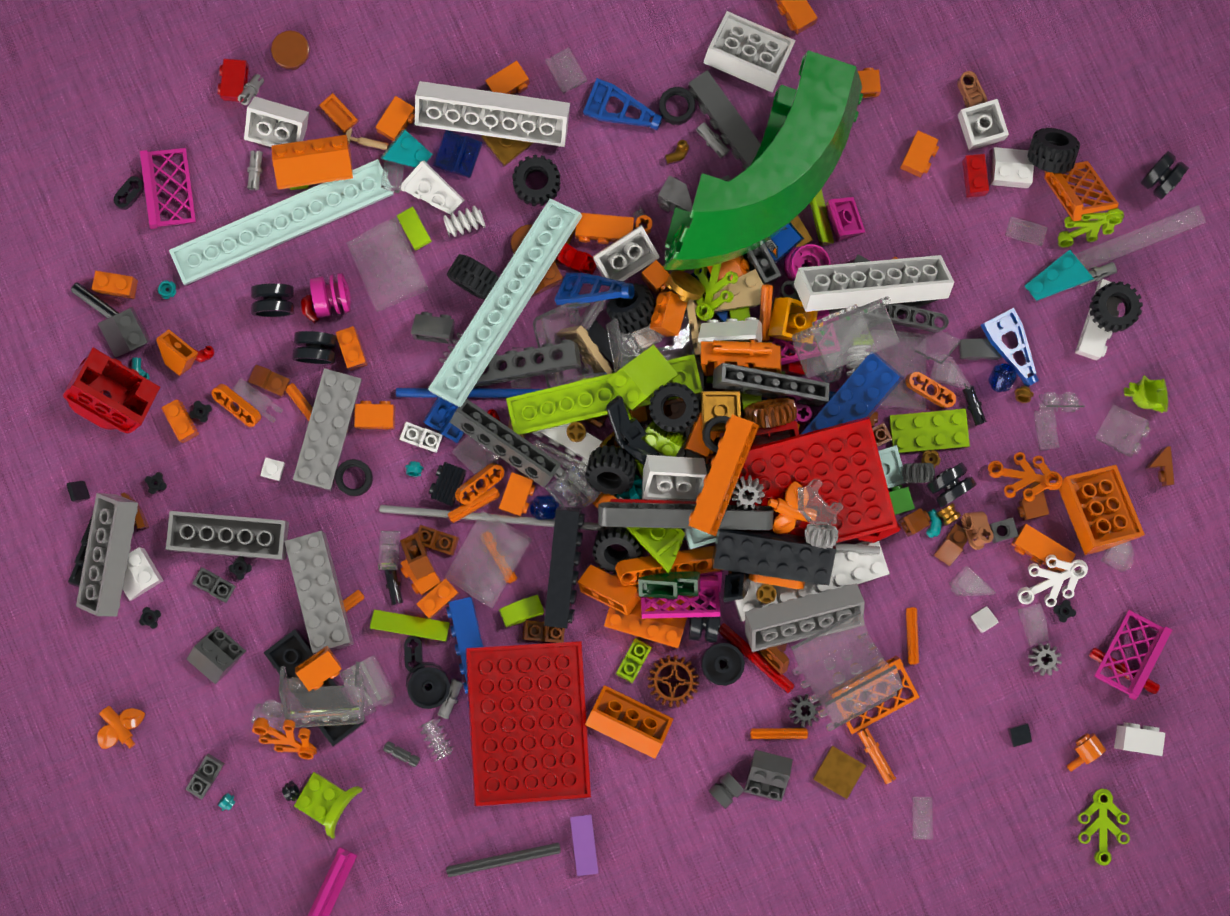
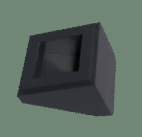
[66,481,90,503]
[1008,723,1032,747]

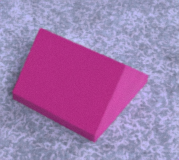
[825,197,865,242]

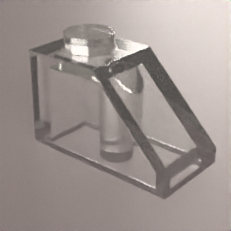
[930,355,971,390]
[1101,541,1134,572]
[949,566,996,597]
[1018,603,1049,646]

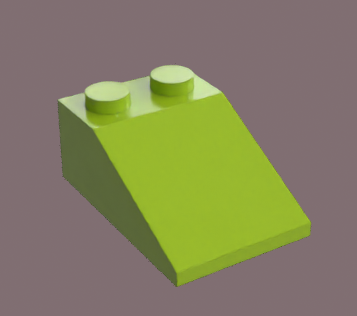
[608,344,678,411]

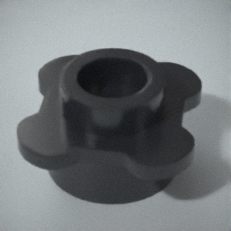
[190,401,212,423]
[145,472,167,494]
[229,557,252,580]
[1053,600,1076,623]
[139,607,161,629]
[282,781,300,801]

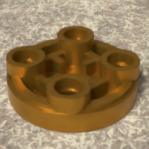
[666,270,705,302]

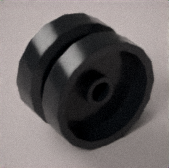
[1140,151,1189,200]
[251,284,294,317]
[292,331,337,364]
[926,462,977,508]
[689,598,721,642]
[701,643,745,686]
[405,662,450,709]

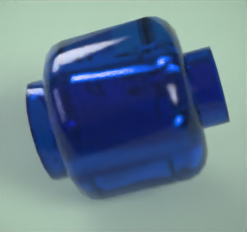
[988,363,1017,392]
[530,495,560,520]

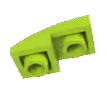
[396,206,432,251]
[499,595,544,627]
[616,638,652,684]

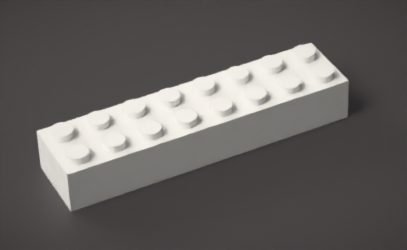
[415,81,570,147]
[794,255,954,312]
[734,541,890,622]

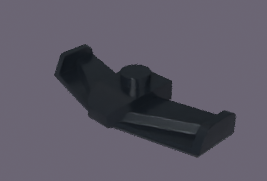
[606,395,661,465]

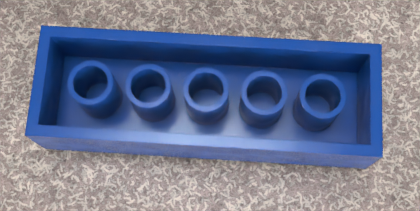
[801,352,904,434]

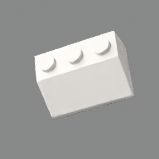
[244,97,309,147]
[593,225,660,281]
[698,317,762,344]
[642,455,707,501]

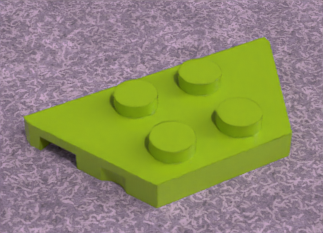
[625,527,685,573]

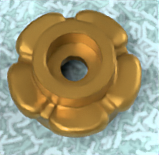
[1015,386,1034,403]
[921,450,941,468]

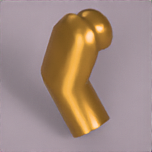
[665,140,689,164]

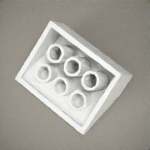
[703,11,796,93]

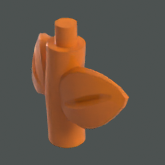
[768,482,815,534]
[97,706,145,749]

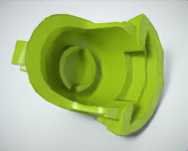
[1124,375,1168,413]

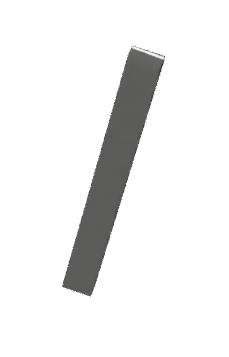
[779,281,949,333]
[598,502,774,530]

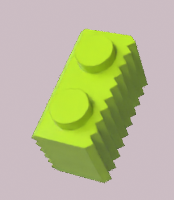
[641,420,686,457]

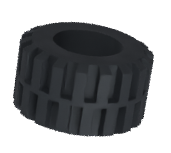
[1027,128,1080,173]
[512,155,561,206]
[447,254,499,299]
[1089,281,1143,333]
[606,283,656,334]
[649,382,700,433]
[585,445,637,495]
[593,526,643,574]

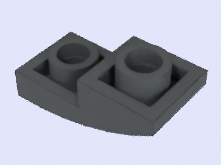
[959,339,1001,361]
[192,567,236,603]
[185,753,225,799]

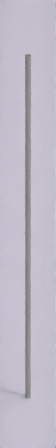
[380,505,880,554]

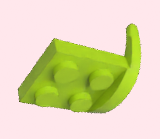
[294,772,362,839]

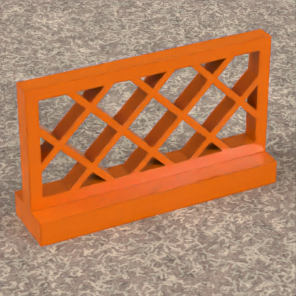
[1044,161,1119,221]
[829,656,920,734]

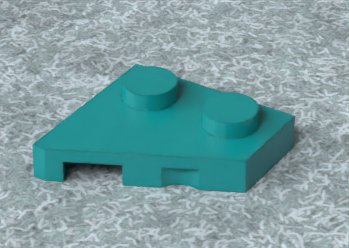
[380,129,433,168]

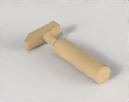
[346,128,389,150]

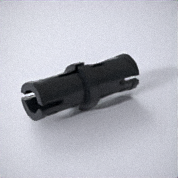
[962,386,987,426]
[383,565,404,605]

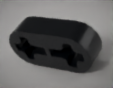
[114,176,144,210]
[404,636,423,671]

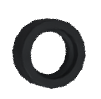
[659,87,695,125]
[702,416,730,453]
[335,459,373,496]

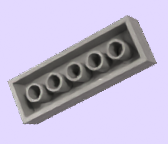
[293,368,362,491]
[76,493,138,616]
[166,511,289,560]
[284,531,354,654]
[745,583,865,652]

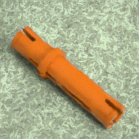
[712,340,772,355]
[857,727,896,784]

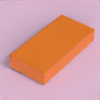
[319,93,359,134]

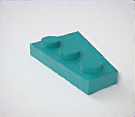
[1025,250,1094,301]

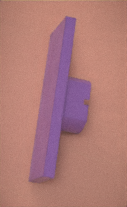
[570,814,599,876]

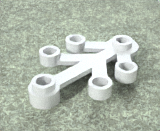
[1017,555,1088,607]

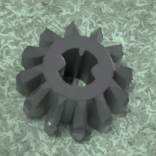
[902,463,935,483]
[788,694,821,727]

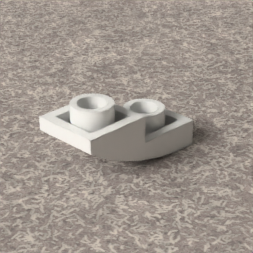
[399,422,443,453]

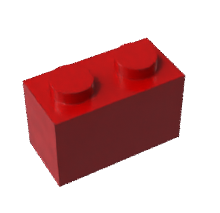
[218,59,249,102]
[962,154,989,198]

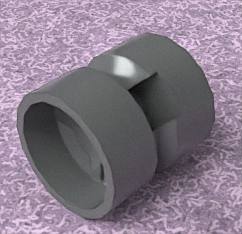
[708,772,745,809]

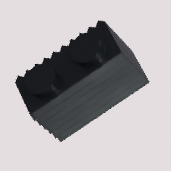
[429,462,467,507]

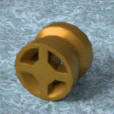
[566,422,586,442]
[937,503,962,526]
[756,584,777,604]

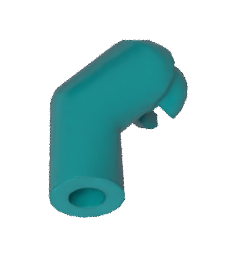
[131,358,150,380]
[926,508,942,538]

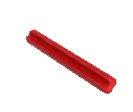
[1089,648,1160,694]

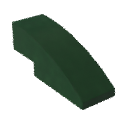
[638,571,700,599]

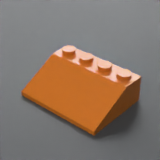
[1059,465,1145,555]
[604,587,693,648]

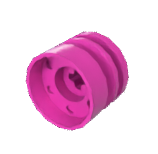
[784,244,831,281]
[310,273,351,318]

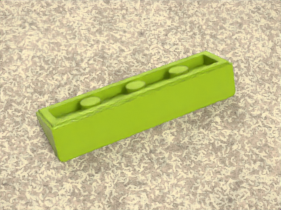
[810,189,834,246]
[370,609,450,642]

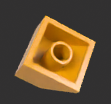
[768,297,818,344]

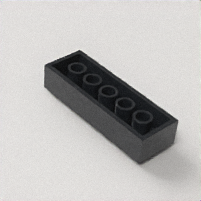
[544,506,585,628]
[712,529,836,586]
[264,629,367,747]

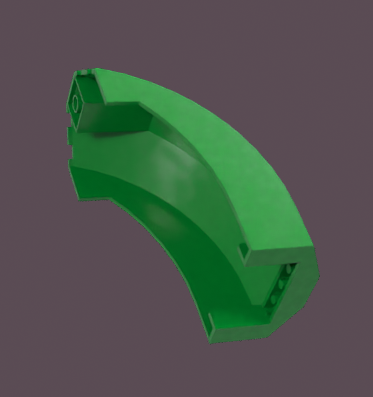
[664,50,863,270]

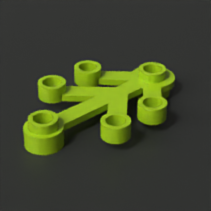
[1057,208,1124,248]
[694,263,738,321]
[1077,789,1130,866]

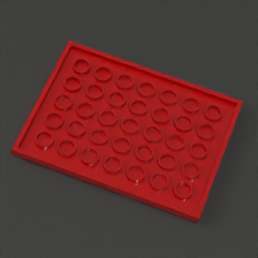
[729,416,898,543]
[466,641,591,806]

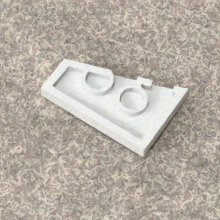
[398,161,465,215]

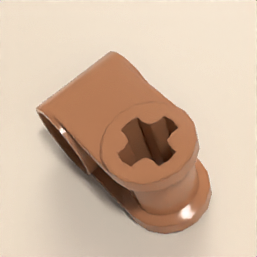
[957,71,987,108]
[962,511,994,550]

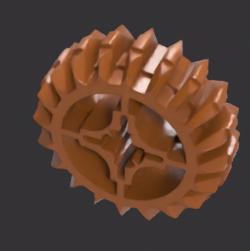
[744,398,797,429]
[647,655,699,707]

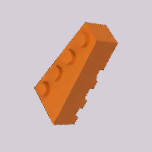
[701,341,781,376]

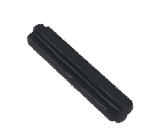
[71,282,119,318]

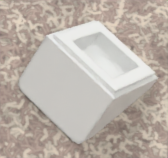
[970,606,999,633]

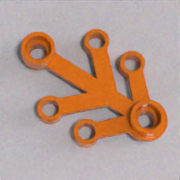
[988,452,1063,502]
[252,718,317,760]

